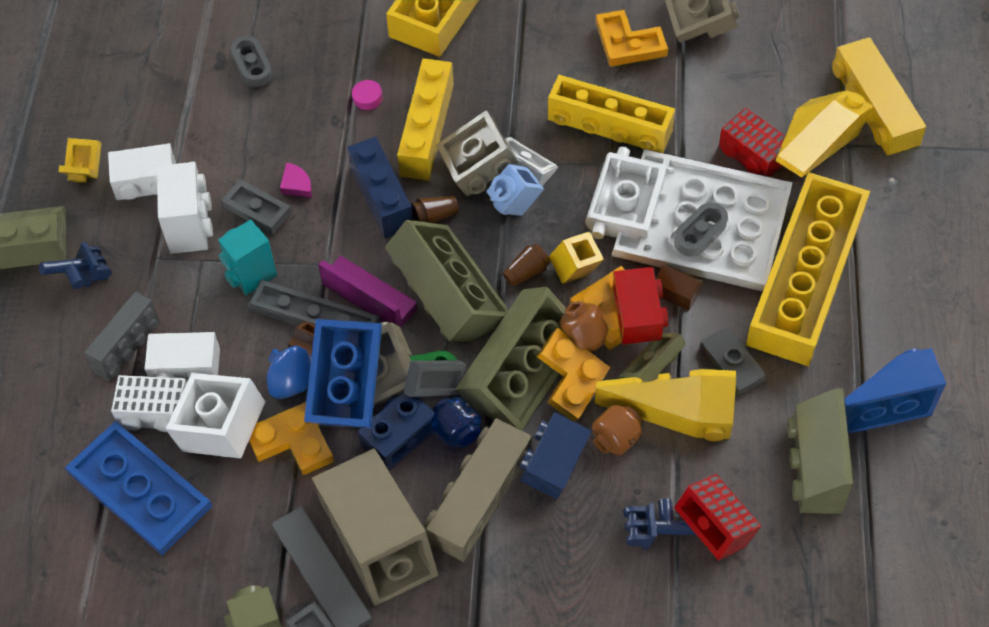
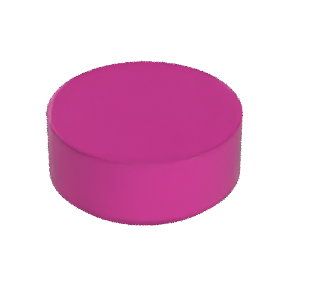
[352,80,383,110]

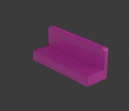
[318,255,418,328]

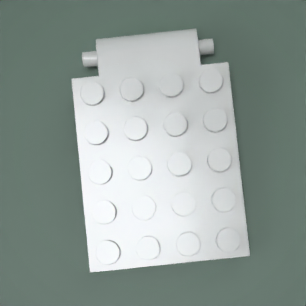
[585,147,792,292]

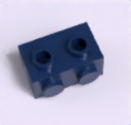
[358,393,438,471]
[519,412,591,500]

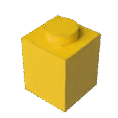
[549,231,604,284]

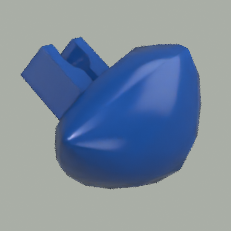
[266,345,311,400]

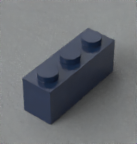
[347,137,413,238]

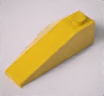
[776,90,873,177]
[595,369,736,442]

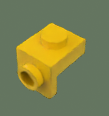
[58,138,102,183]

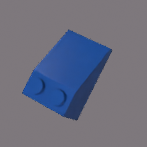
[844,348,946,434]

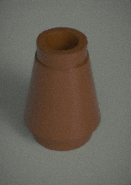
[410,195,459,224]
[502,243,551,288]

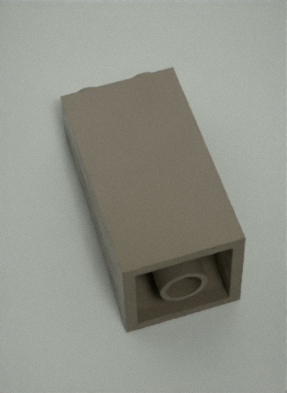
[312,448,438,607]

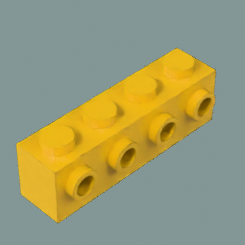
[548,75,675,153]

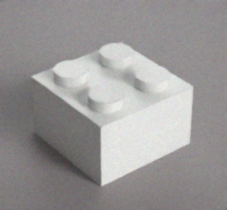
[157,162,213,254]
[166,373,265,458]

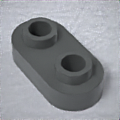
[231,36,272,87]
[674,203,728,256]

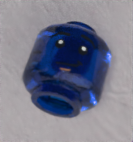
[431,397,481,448]

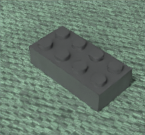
[84,291,160,382]

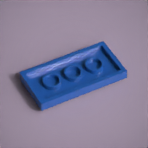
[65,421,213,556]

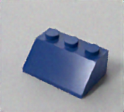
[304,319,382,428]

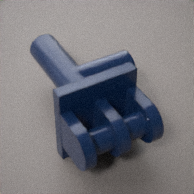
[39,242,112,289]
[623,498,696,550]

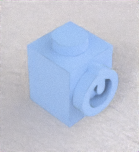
[486,164,544,216]

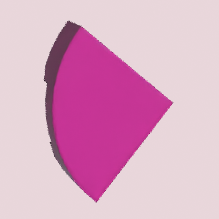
[280,163,312,198]

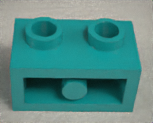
[218,219,278,296]

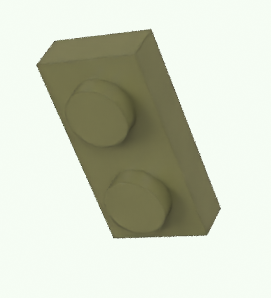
[619,333,687,382]

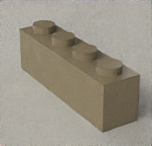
[424,418,532,562]

